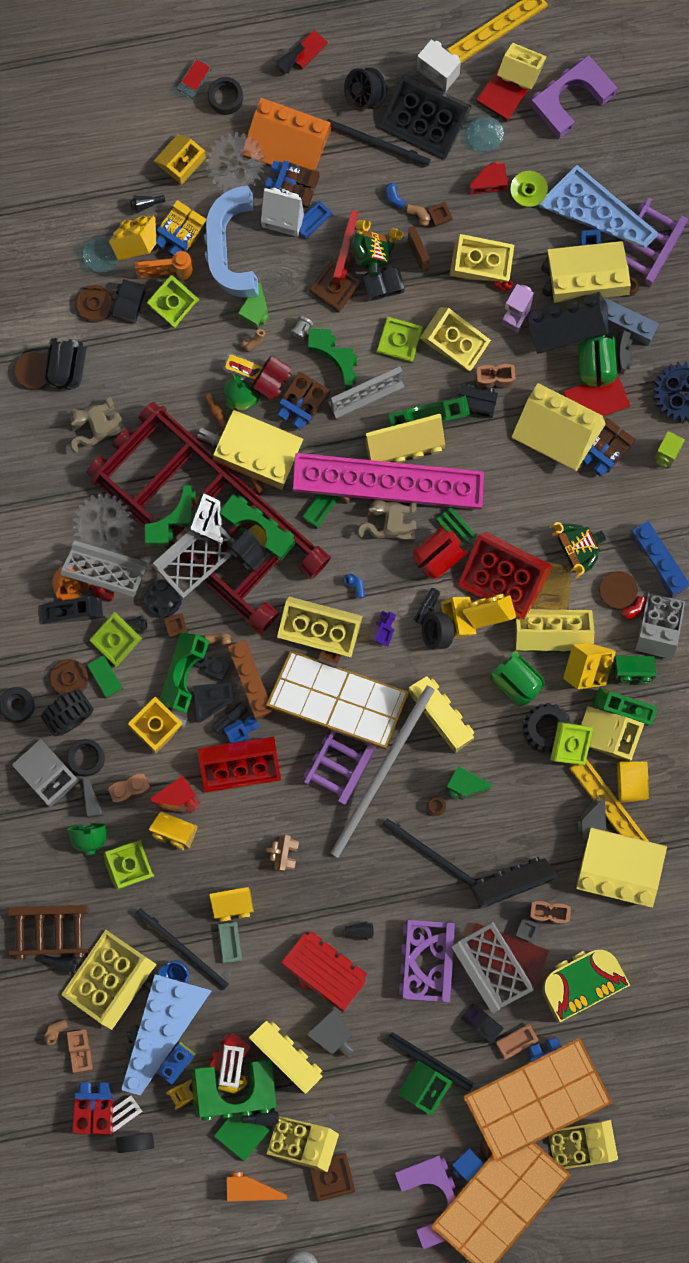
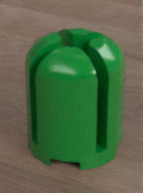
[577,336,617,387]
[489,650,545,706]

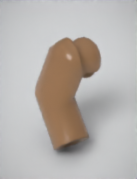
[407,204,431,226]
[241,329,266,351]
[205,633,232,647]
[44,1019,68,1045]

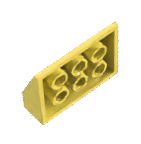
[547,241,631,303]
[512,383,605,471]
[212,410,303,490]
[366,414,445,463]
[576,828,667,908]
[61,930,157,1030]

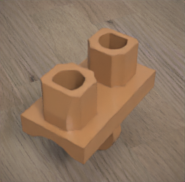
[265,835,299,871]

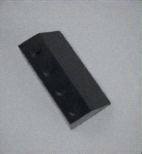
[529,292,608,354]

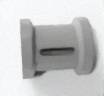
[290,315,313,340]

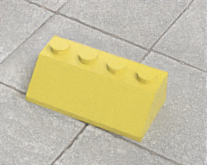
[277,597,363,657]
[515,609,595,652]
[409,677,474,753]
[249,1021,323,1094]

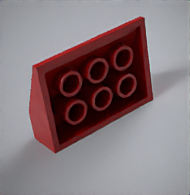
[457,532,553,620]

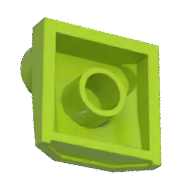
[146,275,199,328]
[104,840,154,890]

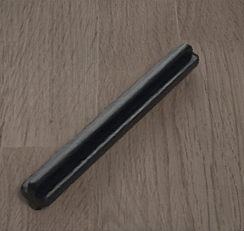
[387,1032,474,1091]

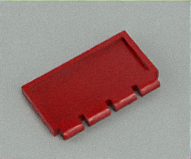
[280,931,367,1013]

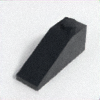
[41,596,103,624]

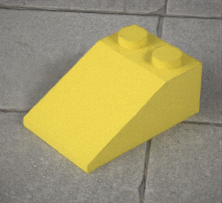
[450,234,514,282]
[420,307,491,371]

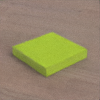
[376,316,423,363]
[89,612,142,667]
[550,722,593,765]

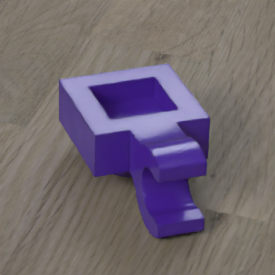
[370,611,396,647]

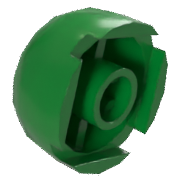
[223,374,261,411]
[68,823,107,855]

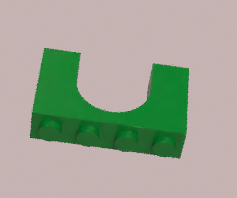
[190,1060,277,1121]

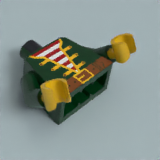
[349,220,403,277]
[550,522,606,579]

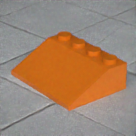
[242,98,331,170]

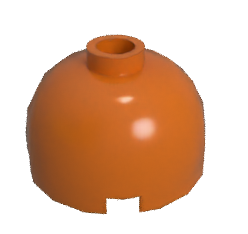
[52,565,91,601]

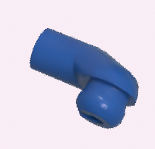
[385,183,406,209]
[343,574,365,599]

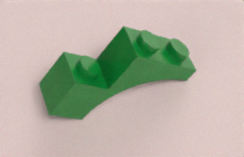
[308,329,357,390]
[145,485,196,547]

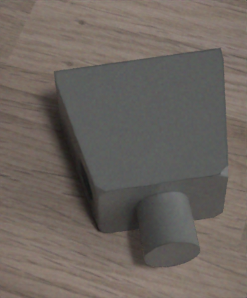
[307,1009,355,1057]

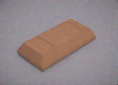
[495,1023,539,1060]

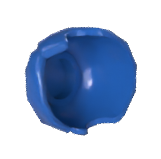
[158,960,189,983]

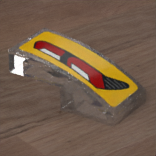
[223,352,263,383]

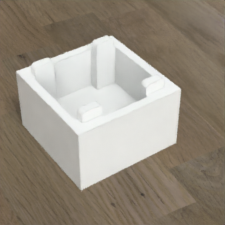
[417,39,461,92]

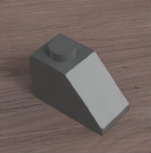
[577,795,606,839]

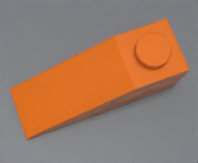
[227,1172,288,1202]

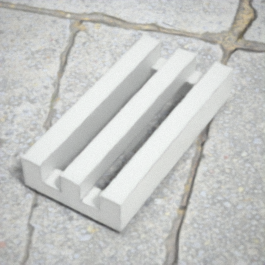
[219,1045,244,1088]
[113,1095,143,1133]

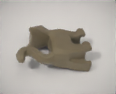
[70,397,126,453]
[357,499,417,541]

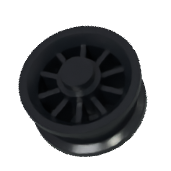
[344,67,389,110]

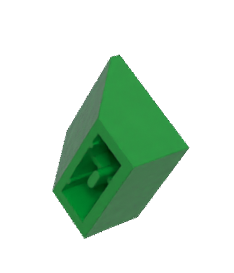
[614,655,656,685]
[398,1061,452,1116]

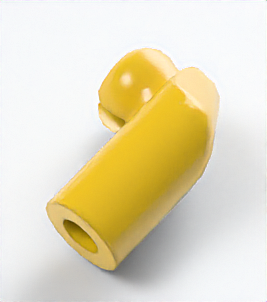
[218,1075,247,1094]

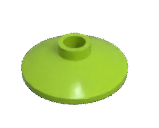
[510,171,548,207]

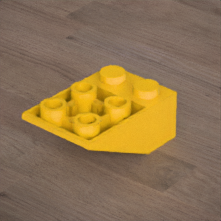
[149,812,198,850]

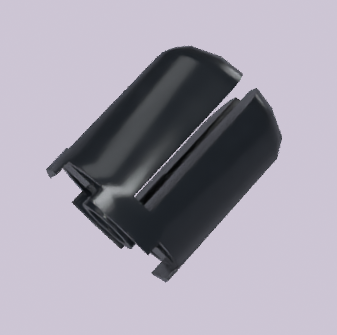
[44,338,87,390]

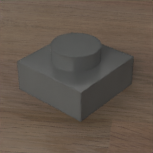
[515,918,541,943]

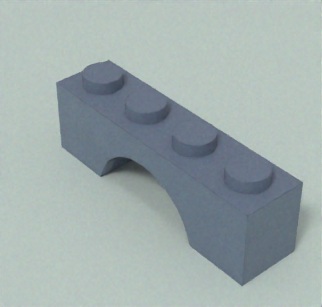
[604,298,659,346]

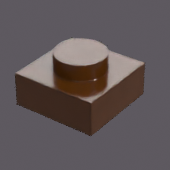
[428,202,453,227]
[164,613,188,638]
[318,650,342,667]

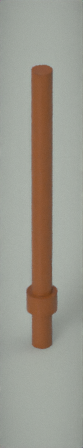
[204,393,264,495]

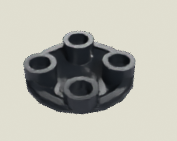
[144,579,182,617]

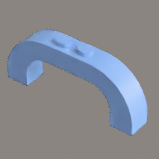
[204,186,259,298]

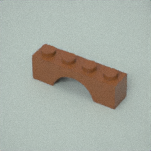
[228,640,274,721]

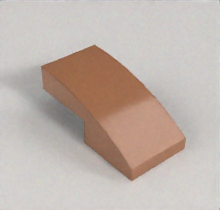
[67,1029,93,1074]

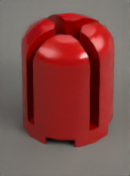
[413,525,468,579]

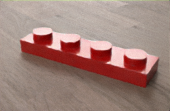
[332,210,360,286]

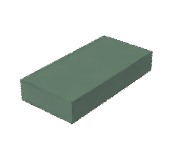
[218,922,242,963]

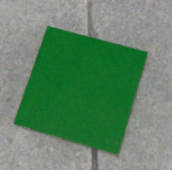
[214,1112,269,1162]

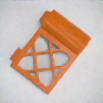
[134,251,193,280]

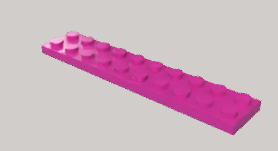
[292,453,484,510]

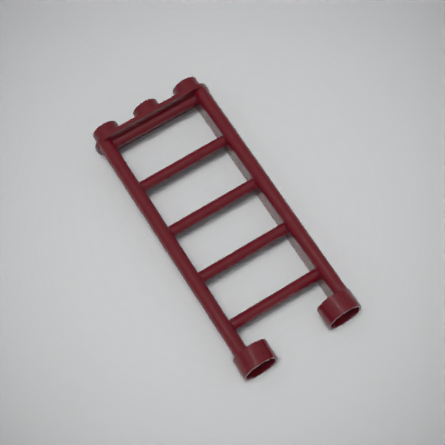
[86,401,331,635]

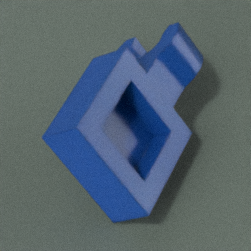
[223,715,259,743]

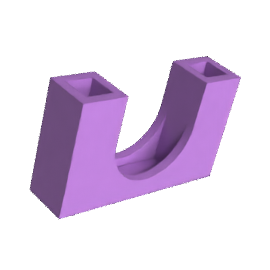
[531,56,618,139]
[395,1155,456,1249]

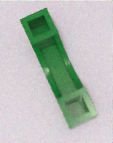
[389,395,470,427]
[220,495,295,561]
[159,632,210,713]

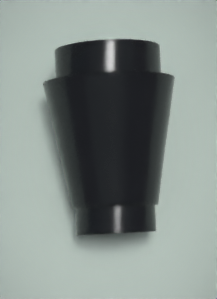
[345,921,374,941]

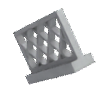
[328,367,405,420]
[151,526,231,599]
[60,540,147,597]
[451,922,534,1014]

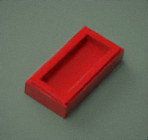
[295,30,328,70]

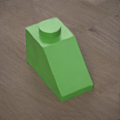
[238,282,269,329]

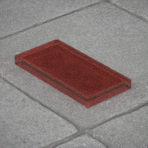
[468,923,549,987]

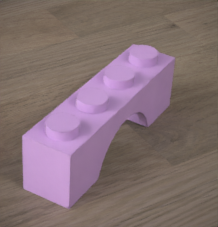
[502,284,534,333]

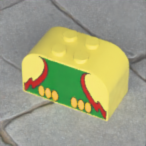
[542,950,630,1023]

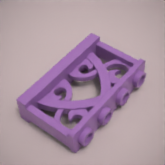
[399,920,455,1002]

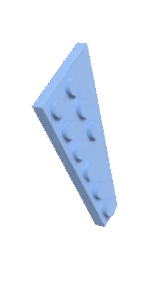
[538,165,658,248]
[121,975,212,1095]

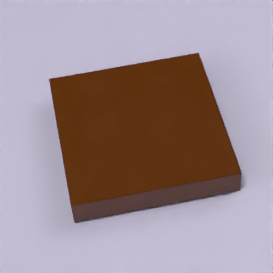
[407,226,430,273]
[309,261,361,312]
[309,1153,356,1202]

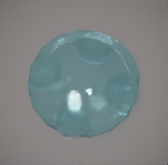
[467,116,504,152]
[83,236,119,273]

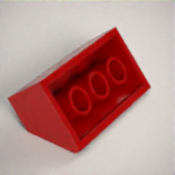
[198,736,281,793]
[150,776,201,814]

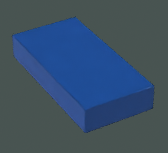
[299,200,333,239]

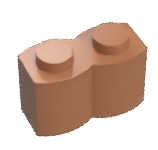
[476,364,516,389]
[108,774,151,804]
[529,901,571,924]

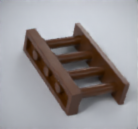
[8,905,89,959]

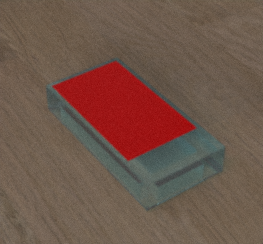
[177,58,212,99]

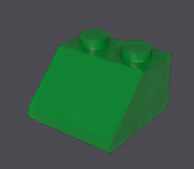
[446,766,493,800]

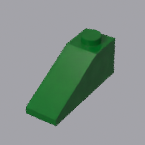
[593,687,658,726]

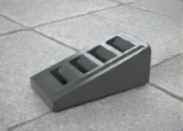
[82,777,103,818]

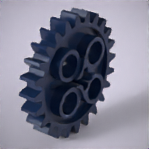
[653,362,689,423]

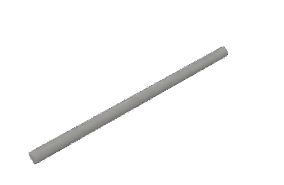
[330,685,435,858]

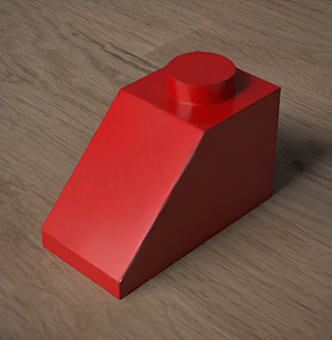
[469,162,508,195]

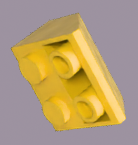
[154,134,206,185]
[109,215,156,260]
[462,593,516,629]
[563,643,616,689]

